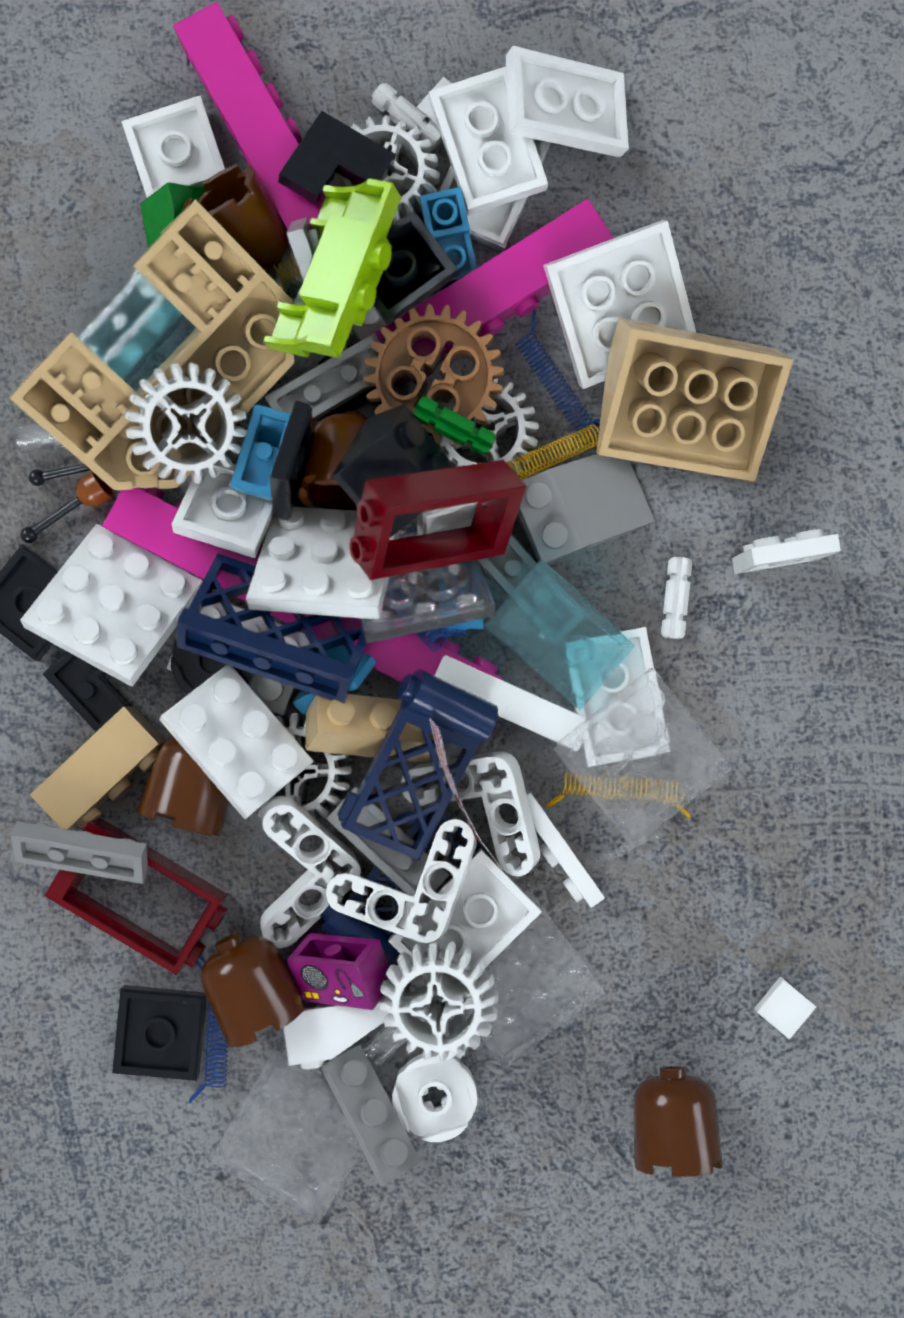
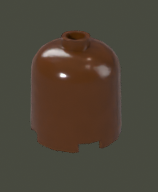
[182,165,289,274]
[299,411,367,511]
[136,738,230,836]
[200,933,304,1047]
[633,1066,722,1177]

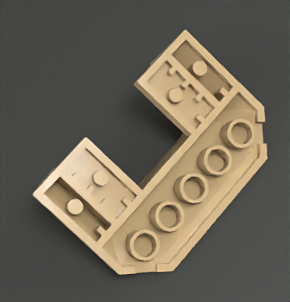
[9,200,294,490]

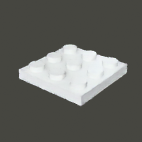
[543,220,696,389]
[246,506,400,620]
[20,524,203,687]

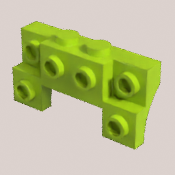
[263,179,401,359]

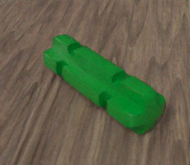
[413,397,496,456]

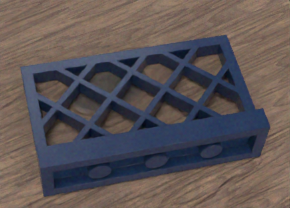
[177,553,377,704]

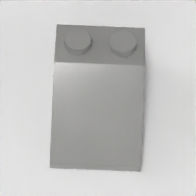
[517,454,655,568]

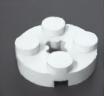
[392,1052,477,1142]

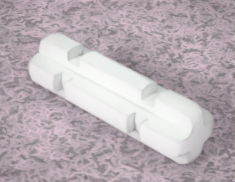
[372,83,442,151]
[661,557,692,639]

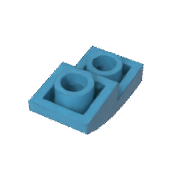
[420,187,477,284]

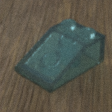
[483,559,635,711]

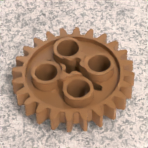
[363,304,504,448]

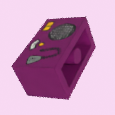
[287,933,389,1010]

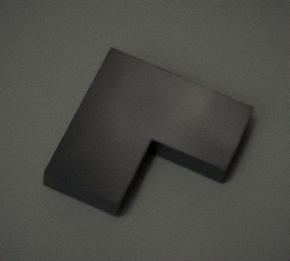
[278,111,396,204]
[43,652,132,732]

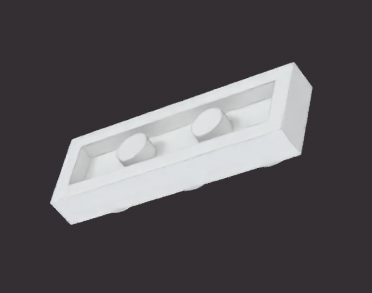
[514,790,605,908]

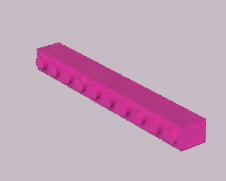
[102,488,503,683]

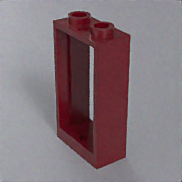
[349,460,526,580]
[44,818,228,975]

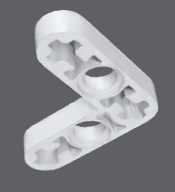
[401,751,540,877]
[260,796,361,948]
[326,819,477,943]

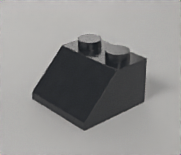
[373,210,460,326]
[332,404,454,537]

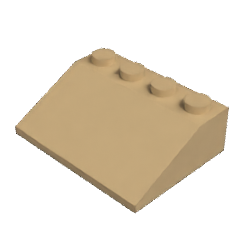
[596,318,794,482]

